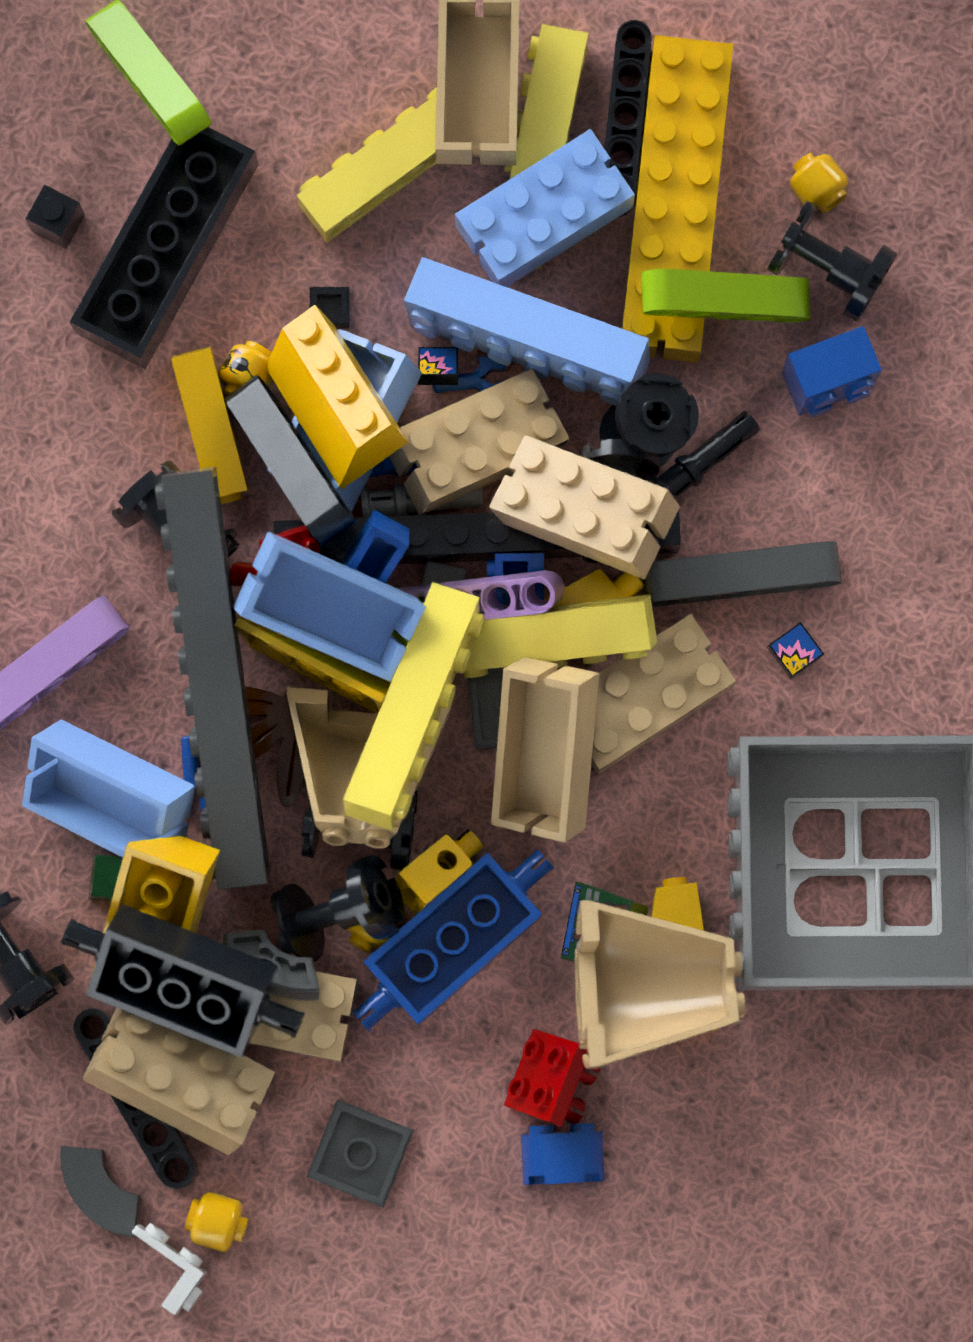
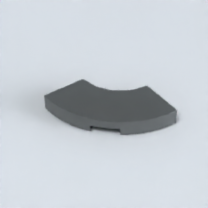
[223,929,320,1001]
[60,1146,140,1237]

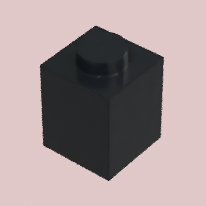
[25,184,85,249]

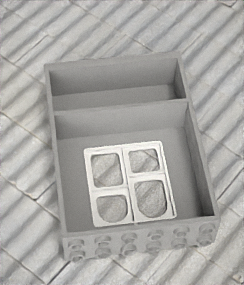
[727,735,973,991]

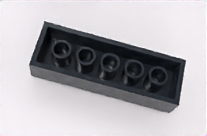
[70,127,258,369]

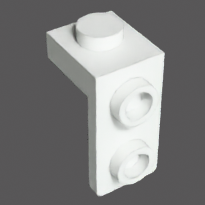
[132,1223,207,1315]

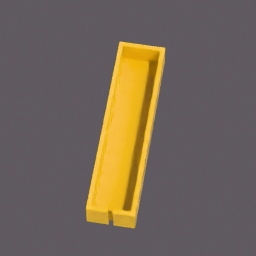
[622,35,734,363]

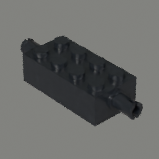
[61,904,305,1058]

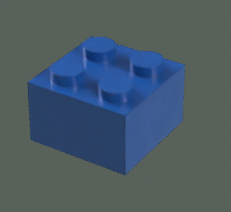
[781,326,882,417]

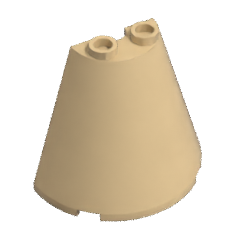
[287,687,452,849]
[575,900,745,1068]

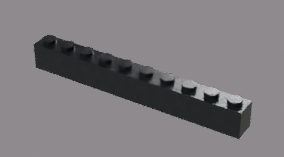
[274,510,681,564]

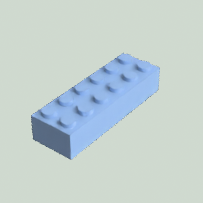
[404,257,650,405]

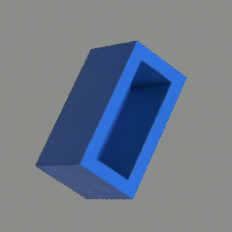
[340,510,409,583]

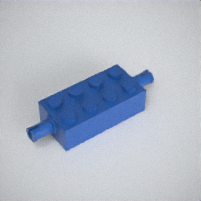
[351,849,554,1031]

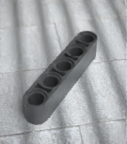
[643,541,842,607]

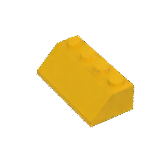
[267,305,408,489]
[91,836,220,977]

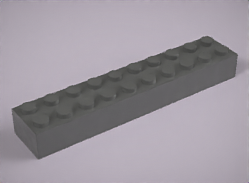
[155,467,270,890]

